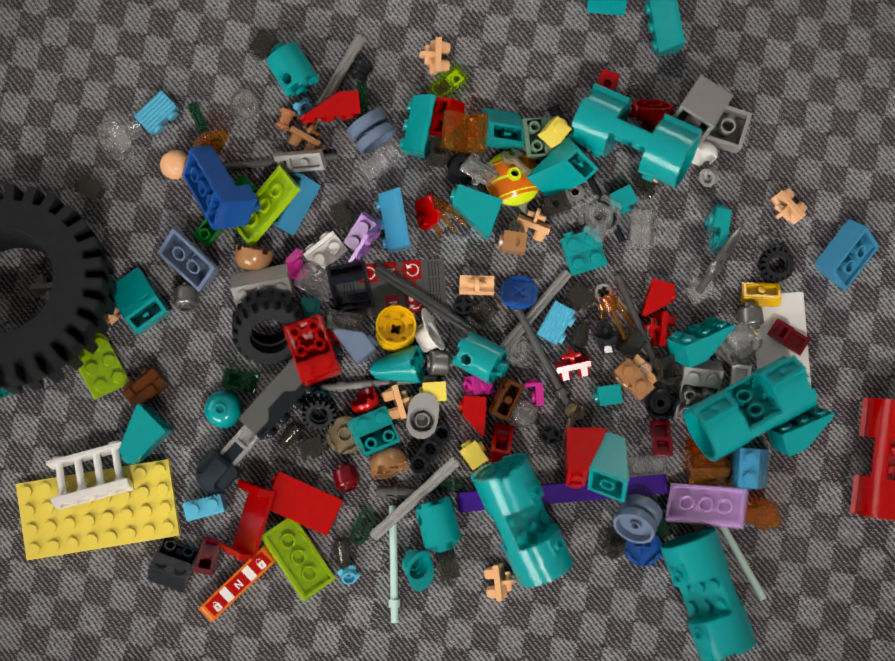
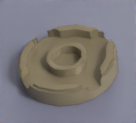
[326,416,359,454]

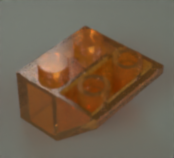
[686,440,731,484]
[745,498,782,531]

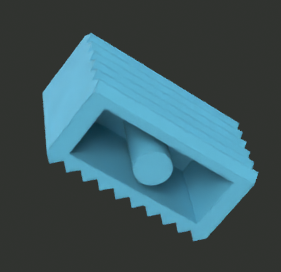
[134,90,180,136]
[536,300,576,346]
[183,492,228,522]

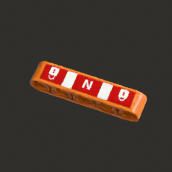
[198,545,276,623]

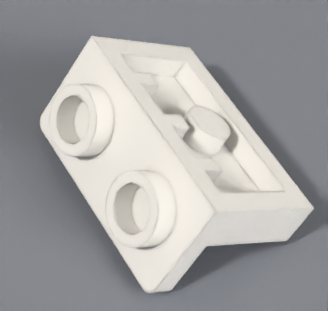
[303,231,348,274]

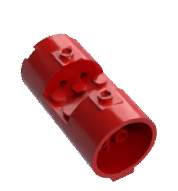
[850,397,895,521]

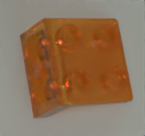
[441,110,488,154]

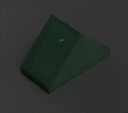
[221,368,258,393]

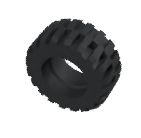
[232,289,306,365]

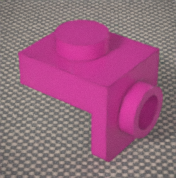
[463,376,495,396]

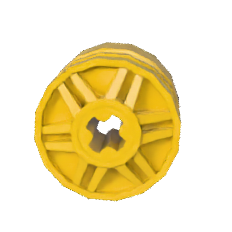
[376,305,416,353]

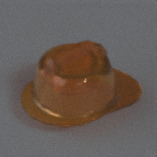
[192,129,228,155]

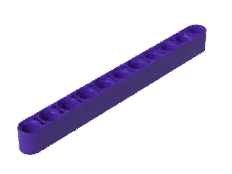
[457,473,668,512]

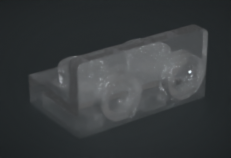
[293,260,337,304]

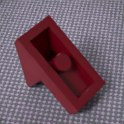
[193,536,223,576]

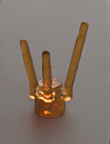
[434,197,467,238]
[598,294,633,340]

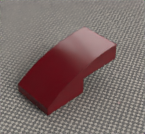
[767,318,811,356]
[650,421,673,456]

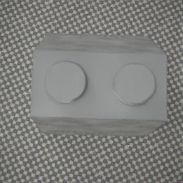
[673,75,733,147]

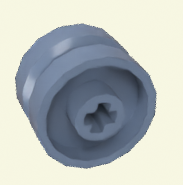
[346,108,396,155]
[613,494,663,544]

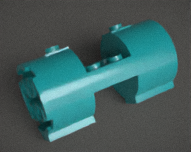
[569,83,703,188]
[683,355,817,462]
[470,453,573,587]
[660,526,757,661]

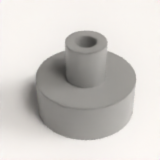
[699,167,719,187]

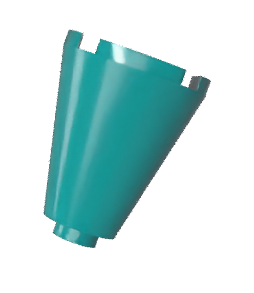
[370,345,425,384]

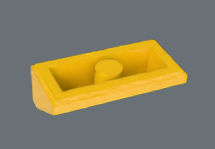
[741,282,782,307]

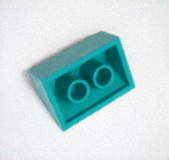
[644,0,685,57]
[399,94,436,159]

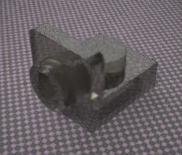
[631,172,657,202]
[603,526,626,559]
[435,548,461,581]

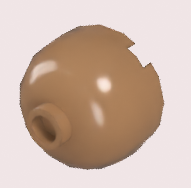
[235,244,274,272]
[370,446,409,479]

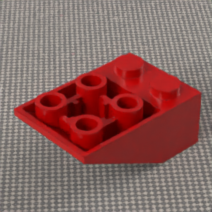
[297,90,361,124]
[283,314,342,386]

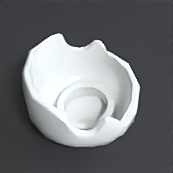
[692,140,718,166]

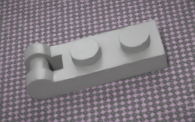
[272,149,327,173]

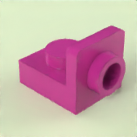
[285,248,310,283]
[523,379,544,406]

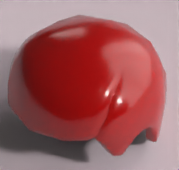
[351,387,380,415]

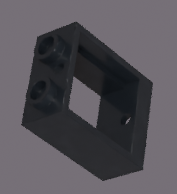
[327,260,375,313]

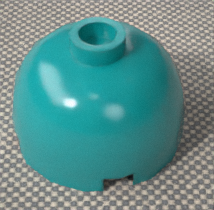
[204,390,243,428]

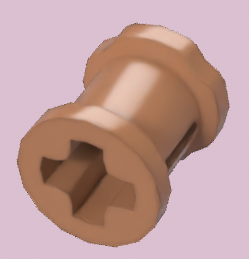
[274,108,296,132]

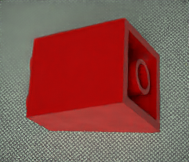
[563,428,606,489]

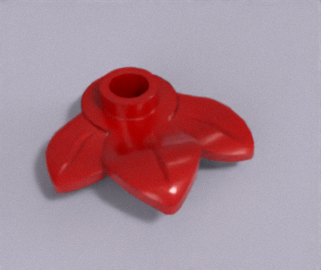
[415,194,442,231]

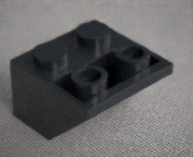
[147,538,199,593]

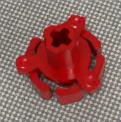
[628,98,674,134]

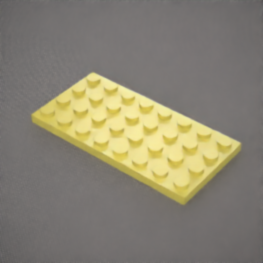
[16,459,181,560]

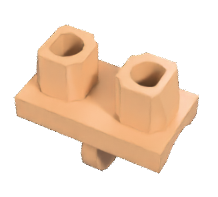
[419,37,450,75]
[770,188,807,225]
[516,208,551,242]
[459,275,494,295]
[381,385,414,420]
[484,562,517,601]

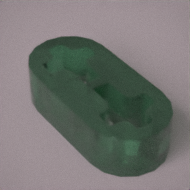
[350,509,376,545]

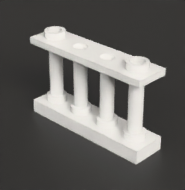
[46,441,134,510]

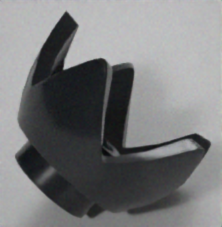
[446,152,480,185]
[645,385,680,420]

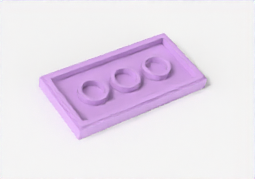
[665,483,749,529]

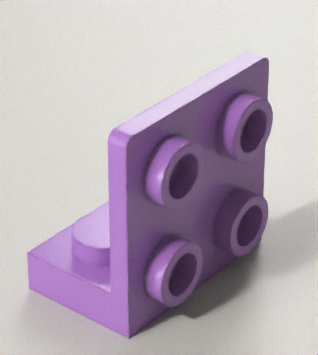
[343,212,382,263]

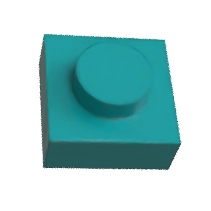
[301,298,321,317]

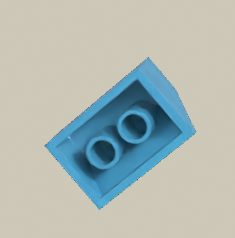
[272,172,321,236]
[376,187,411,253]
[814,219,880,291]

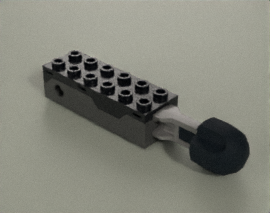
[195,330,344,493]

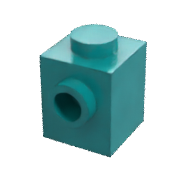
[607,184,638,215]

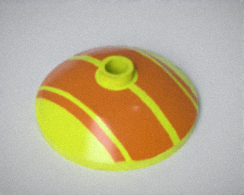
[484,151,539,206]

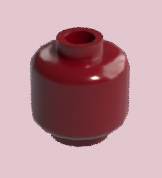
[333,462,360,493]

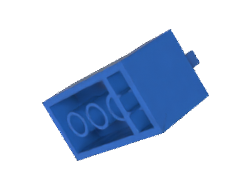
[182,145,261,230]

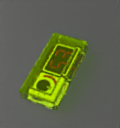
[427,64,469,98]

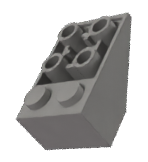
[674,360,724,419]

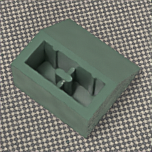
[522,116,562,160]

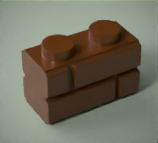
[122,367,170,408]
[487,376,525,421]

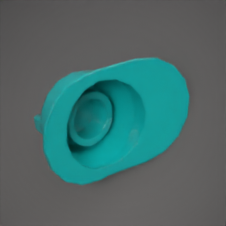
[402,550,434,591]

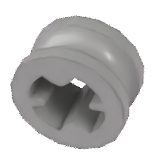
[594,284,612,301]

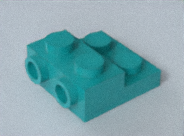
[704,205,732,253]
[560,226,608,277]

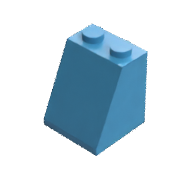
[728,447,769,489]

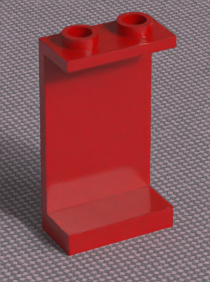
[270,471,344,536]
[219,480,275,562]

